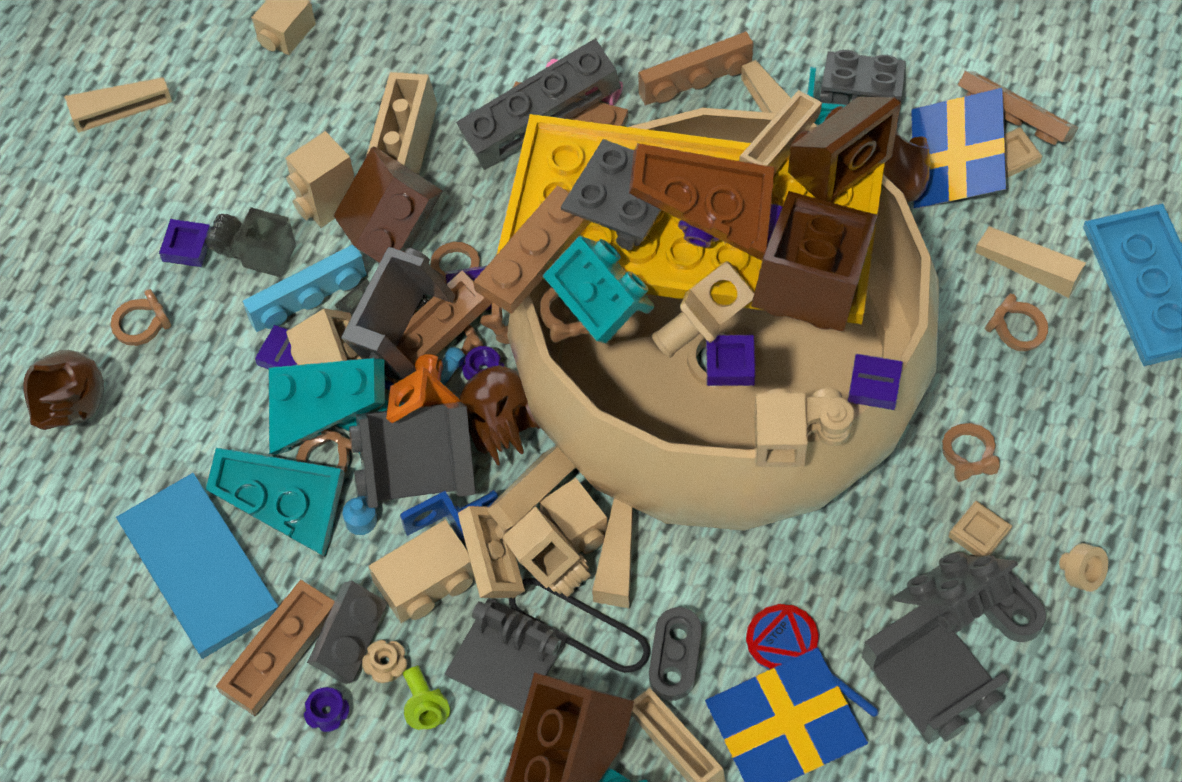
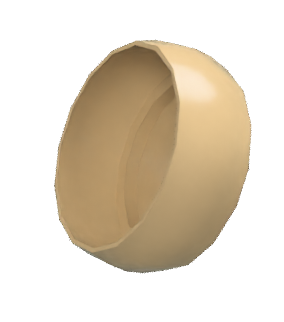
[507,108,939,531]

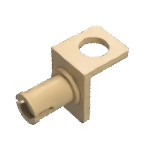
[652,262,755,358]

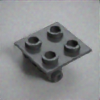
[820,50,906,105]
[560,139,662,250]
[892,552,1018,633]
[444,598,568,713]

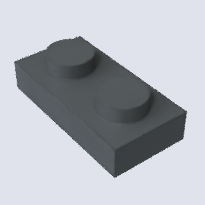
[307,581,388,684]

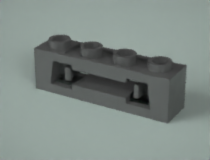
[456,38,621,170]

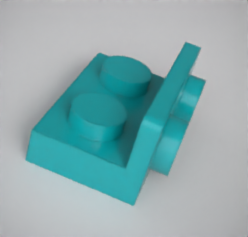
[543,235,655,344]

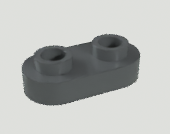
[984,570,1046,642]
[649,607,702,701]

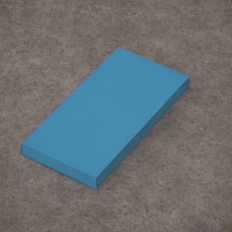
[1083,203,1182,367]
[116,473,278,659]

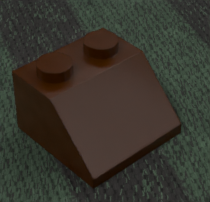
[788,97,901,202]
[333,146,443,263]

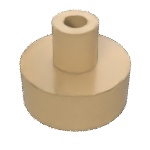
[1059,543,1108,592]

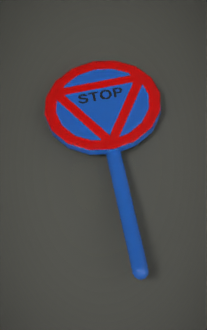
[746,604,879,717]

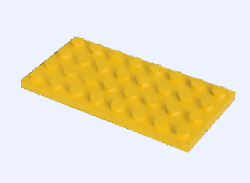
[496,114,884,324]

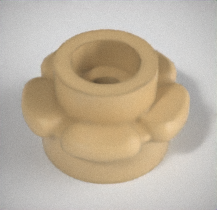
[362,640,407,683]

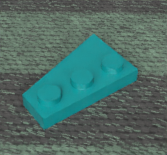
[269,358,385,455]
[206,448,345,557]

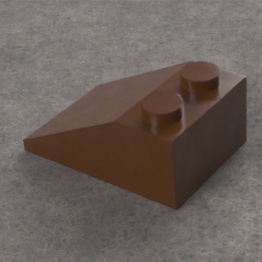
[751,191,878,332]
[504,672,635,782]

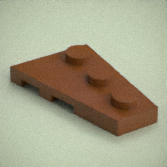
[629,143,775,261]

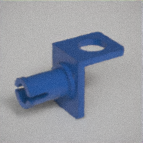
[400,490,498,551]

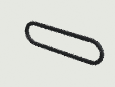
[509,578,650,673]

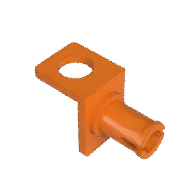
[386,354,460,423]

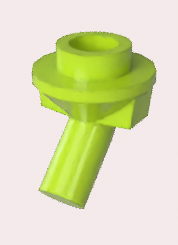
[403,665,450,730]

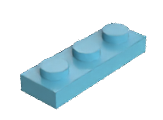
[242,244,367,333]

